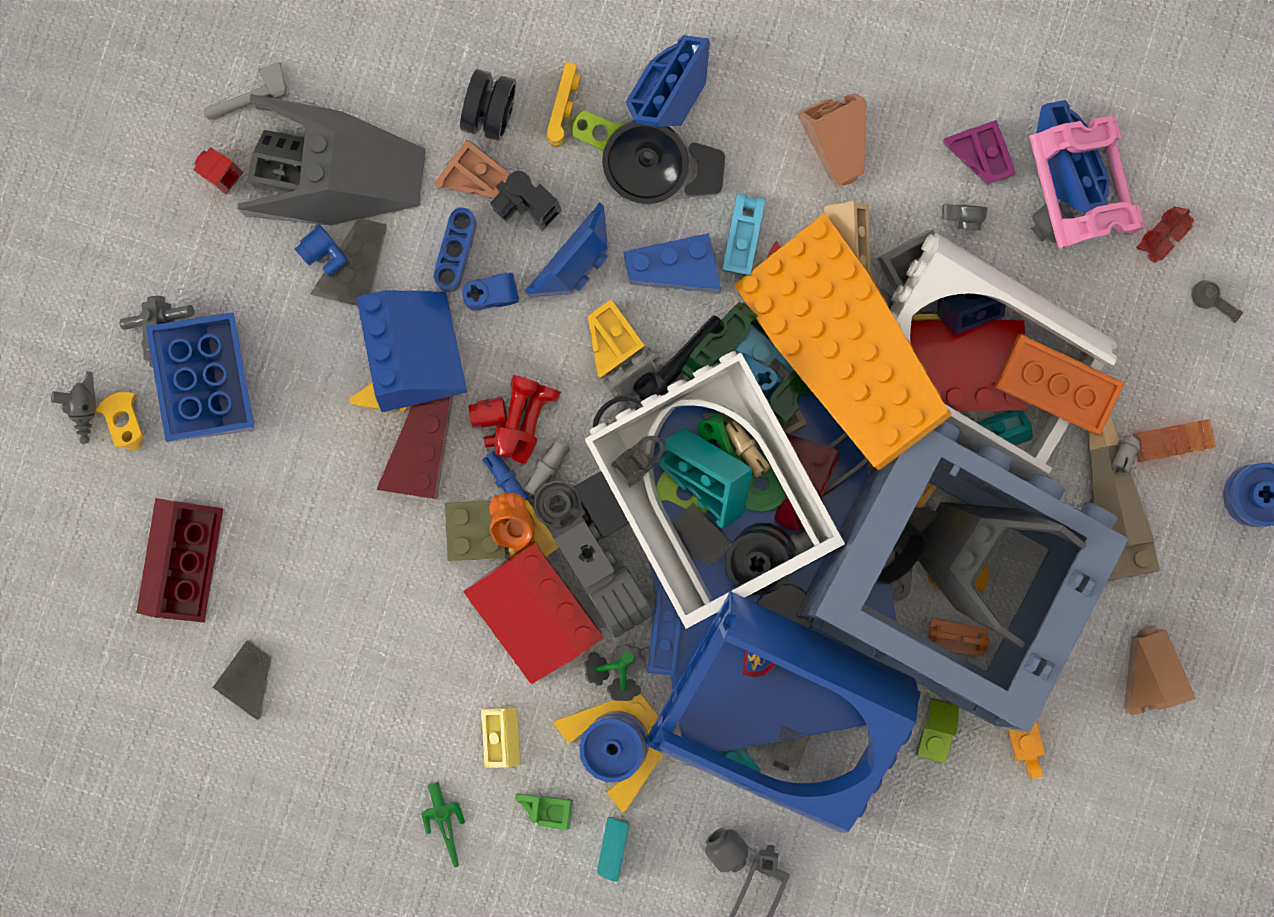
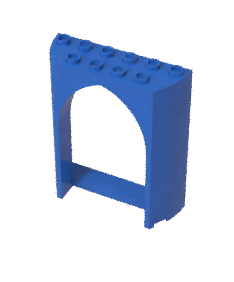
[645,591,921,833]

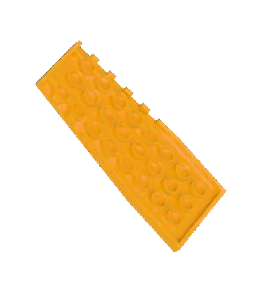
[734,213,951,470]

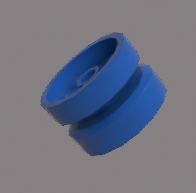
[1223,462,1274,527]
[579,711,649,783]

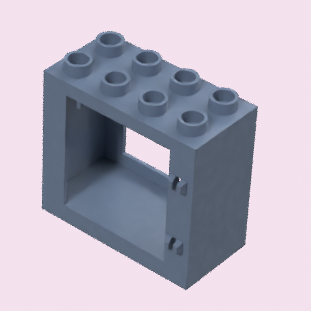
[795,421,1129,733]

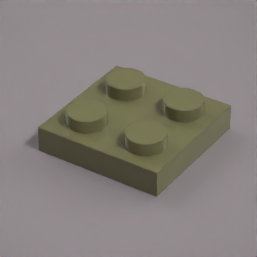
[445,501,506,561]

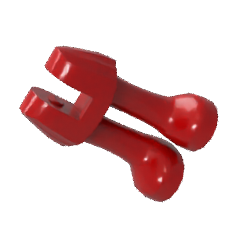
[495,375,561,465]

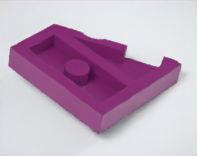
[943,120,1016,185]

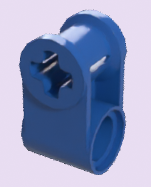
[462,273,519,311]

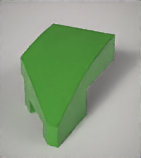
[515,793,573,830]

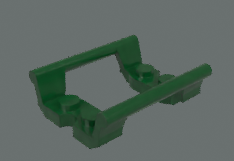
[681,301,814,428]

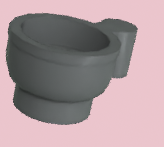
[942,204,988,230]

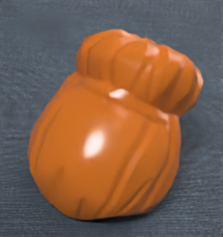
[489,493,535,550]

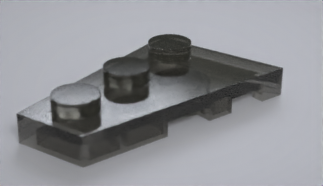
[310,218,388,307]

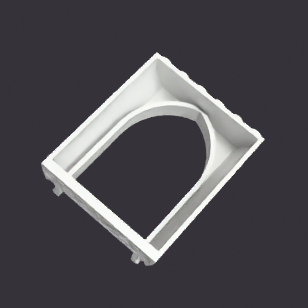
[890,232,1117,481]
[585,351,845,629]

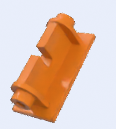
[928,618,989,657]

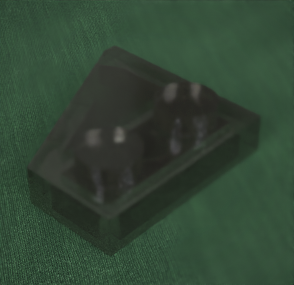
[213,640,272,720]

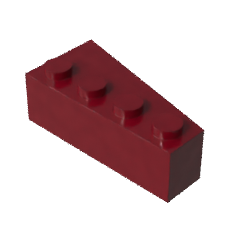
[376,396,454,499]

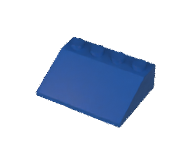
[356,290,468,413]
[146,312,254,442]

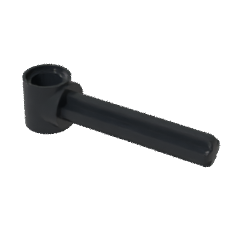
[633,315,723,400]

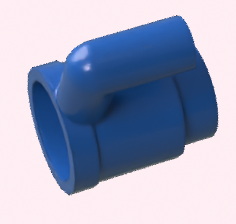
[294,224,347,277]

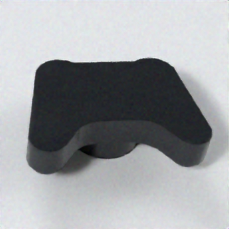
[684,142,725,197]

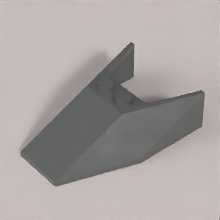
[238,94,425,225]
[918,502,1087,648]

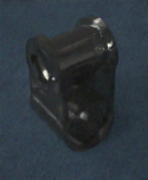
[611,435,668,487]

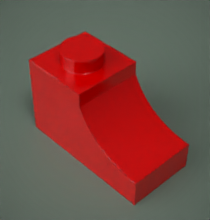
[193,147,243,195]

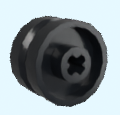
[460,69,517,141]
[726,523,796,595]

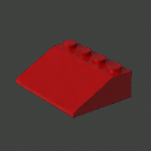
[910,320,1028,411]
[463,540,603,684]

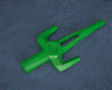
[421,782,465,867]

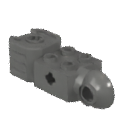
[534,480,655,638]

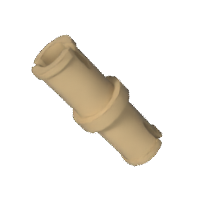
[725,420,771,477]

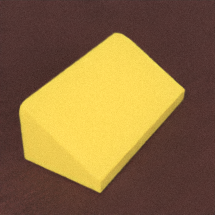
[481,707,520,768]

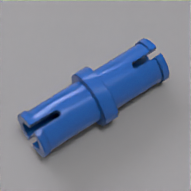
[482,451,529,500]

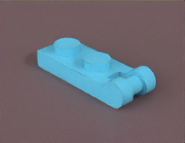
[722,192,766,276]

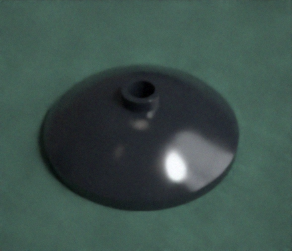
[602,120,689,204]

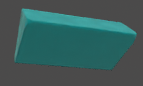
[977,410,1033,446]
[597,817,630,882]

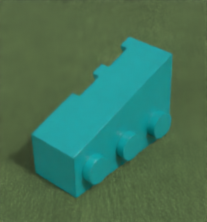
[658,428,753,529]

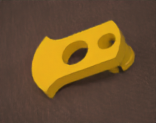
[96,392,144,451]

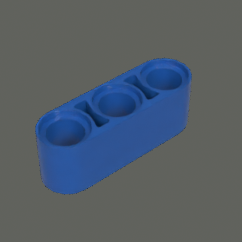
[433,207,477,292]

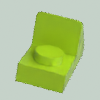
[916,699,959,763]

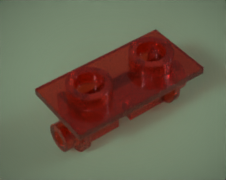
[1136,206,1194,263]

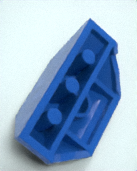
[625,35,710,127]
[1036,100,1110,213]
[525,202,608,298]

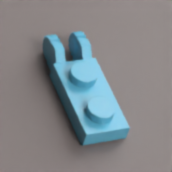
[735,325,794,386]

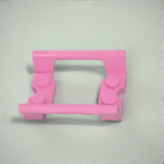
[1029,116,1145,249]

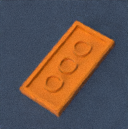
[994,334,1125,436]

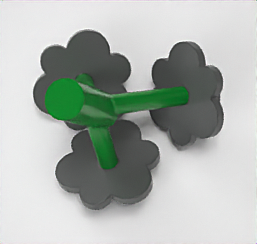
[584,644,645,701]

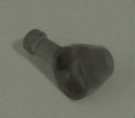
[1191,280,1243,323]

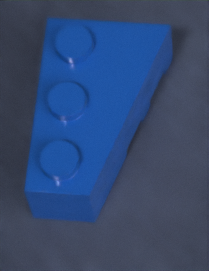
[623,233,721,294]

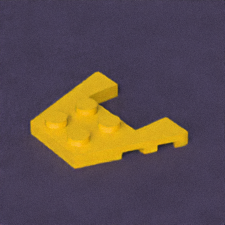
[553,693,664,813]

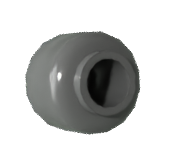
[1031,201,1076,243]
[705,828,749,873]

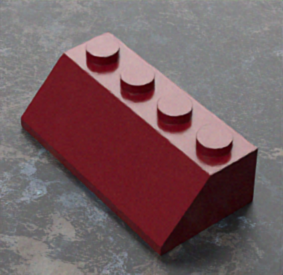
[136,498,223,623]

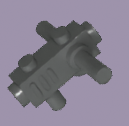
[119,296,195,367]

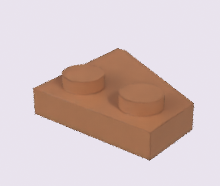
[434,140,511,198]

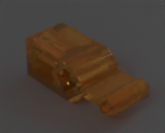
[1133,419,1216,462]

